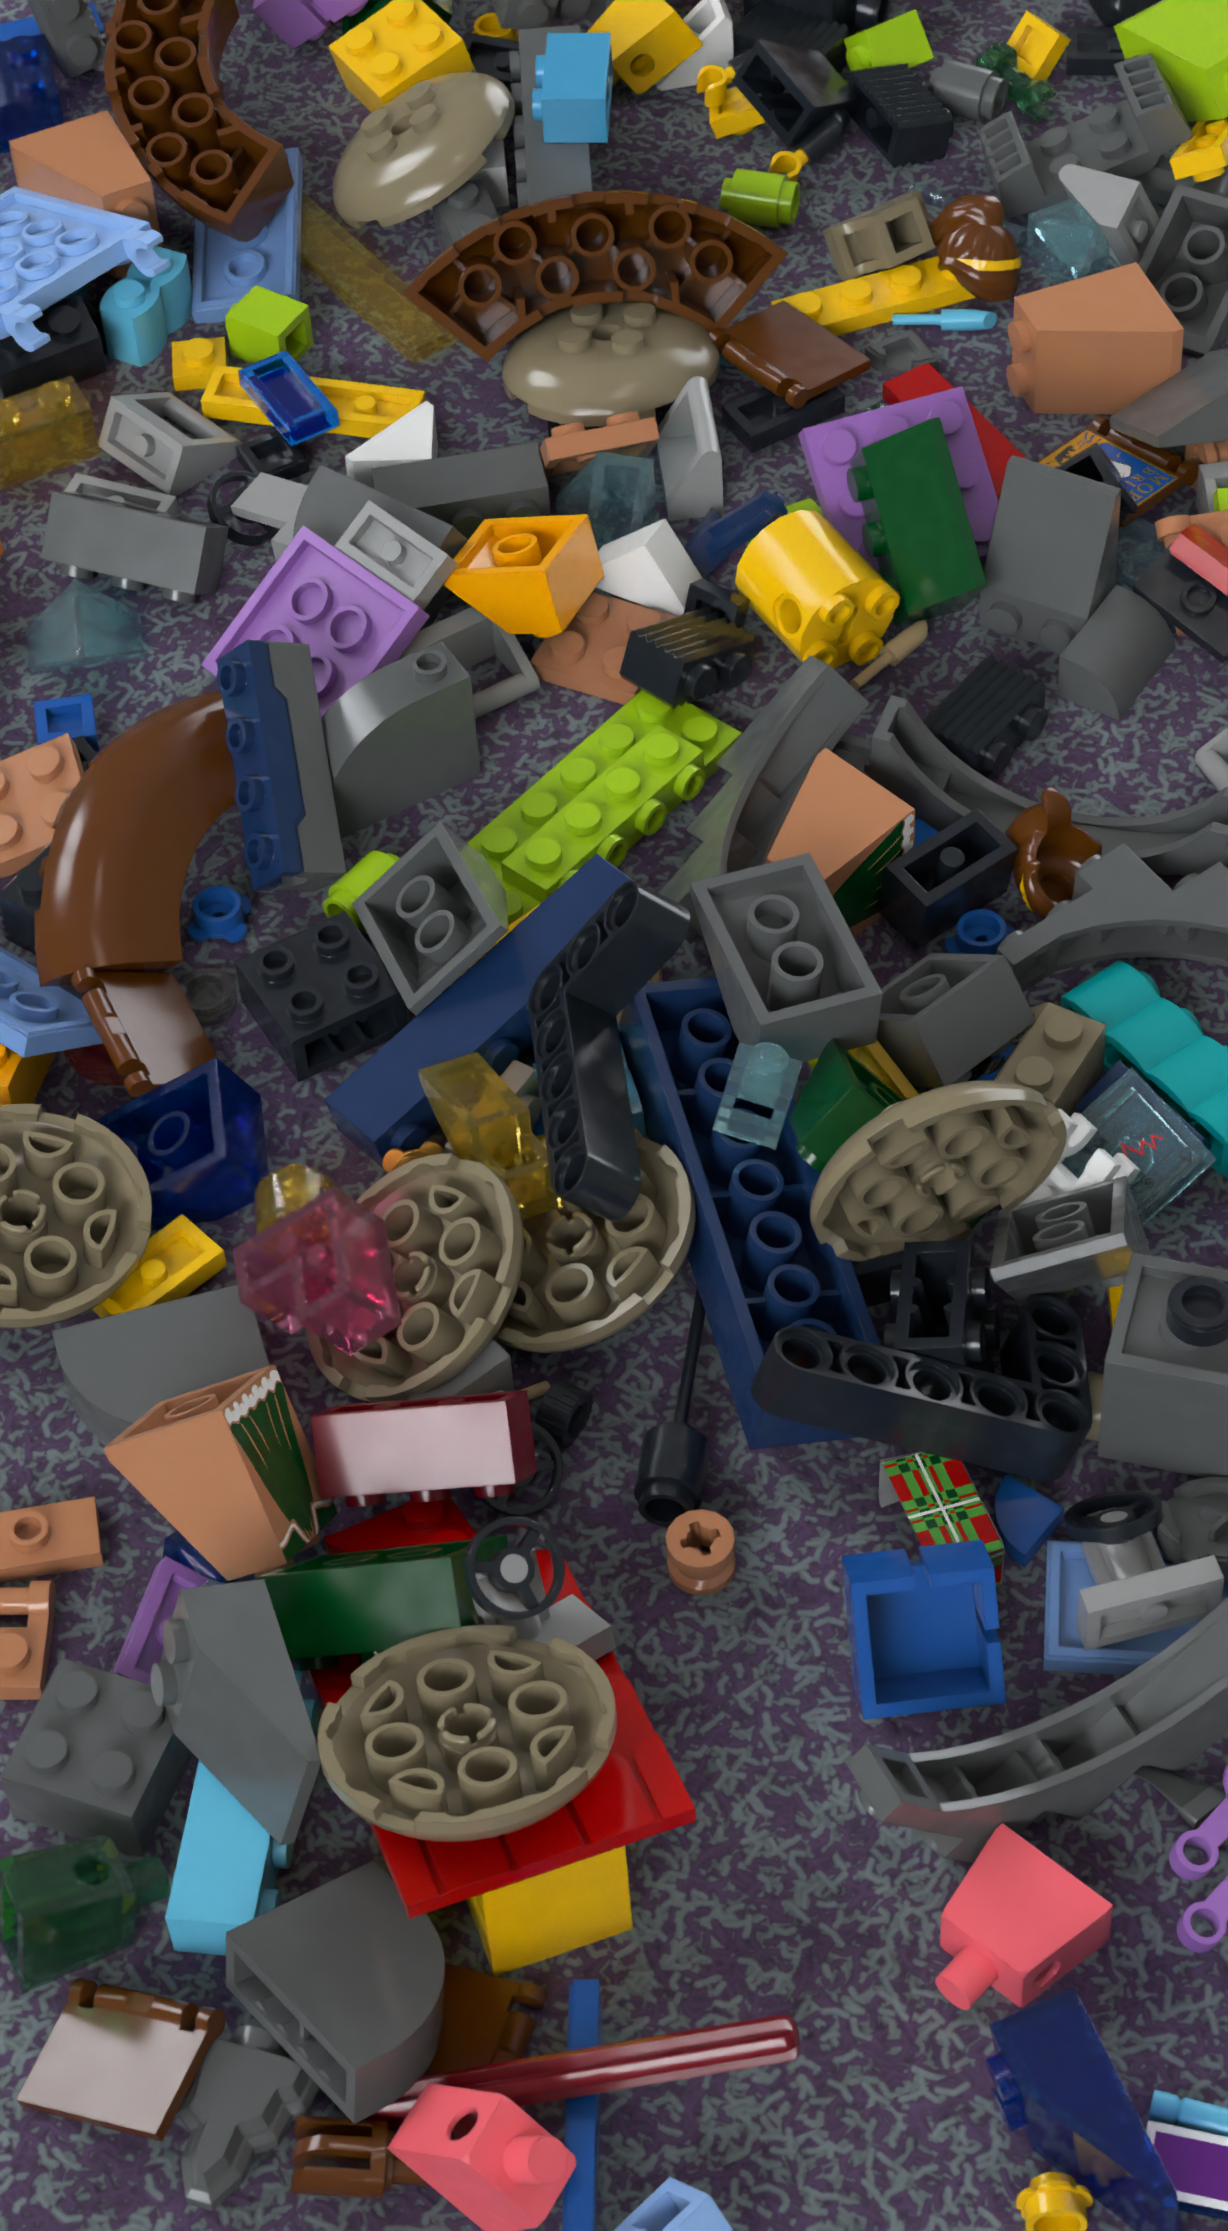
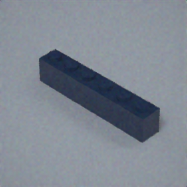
[324,853,633,1172]

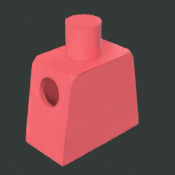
[935,1823,1113,2010]
[387,2084,577,2231]

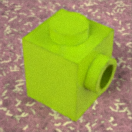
[844,9,934,72]
[225,285,314,371]

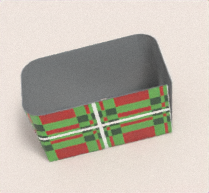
[879,1452,1005,1587]

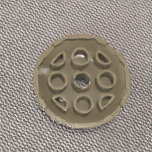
[332,72,515,229]
[502,300,720,427]
[810,1080,1067,1262]
[0,1104,152,1329]
[492,1129,696,1353]
[306,1153,524,1402]
[317,1625,617,1842]

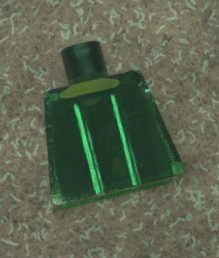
[0,1835,171,1994]

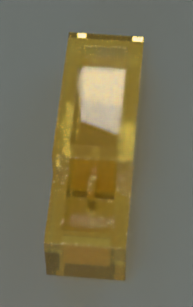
[418,1052,563,1220]

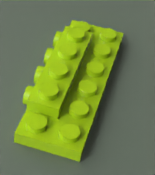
[467,690,742,925]

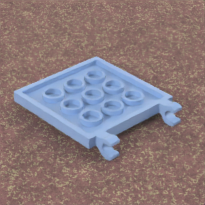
[0,186,171,352]

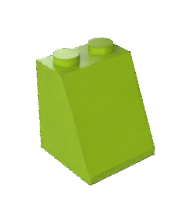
[1114,0,1228,122]

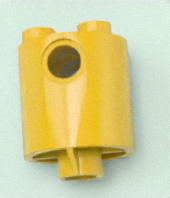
[735,510,900,669]

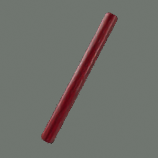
[365,2014,800,2128]

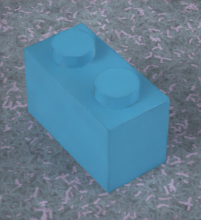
[532,33,613,143]

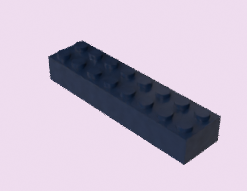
[618,977,881,1450]

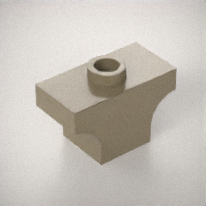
[822,190,935,281]

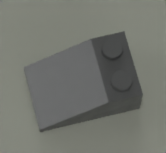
[1139,184,1228,357]
[1110,349,1228,448]
[979,455,1121,653]
[352,821,508,1016]
[690,853,883,1075]
[990,1175,1149,1303]
[151,1579,321,1845]

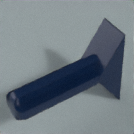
[684,491,788,579]

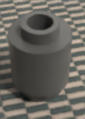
[928,59,1008,122]

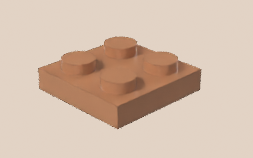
[539,412,660,477]
[530,592,676,705]
[0,733,84,879]

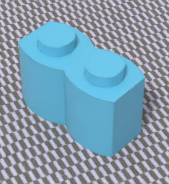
[100,246,192,367]

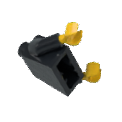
[696,40,857,182]

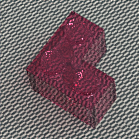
[233,1186,402,1355]

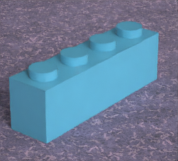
[165,1670,319,1956]

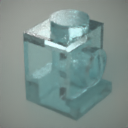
[713,1042,803,1149]

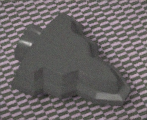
[178,2025,323,2211]

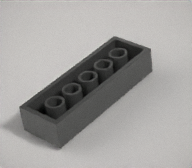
[509,25,592,208]

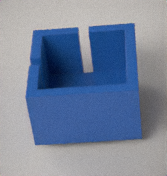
[841,1540,1006,1720]

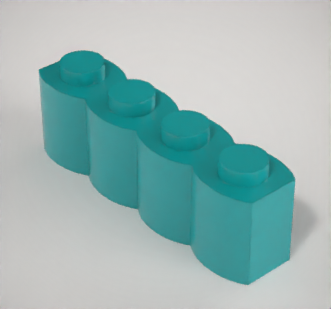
[1060,960,1228,1178]

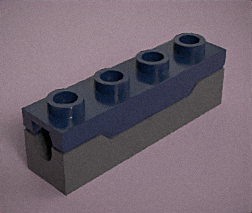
[217,639,346,892]

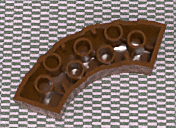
[104,0,294,242]
[402,190,788,363]
[34,691,239,987]

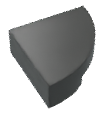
[864,329,939,376]

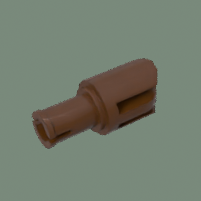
[290,2115,458,2199]

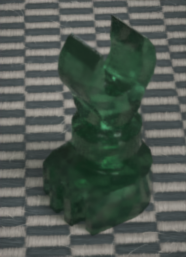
[976,42,1056,122]

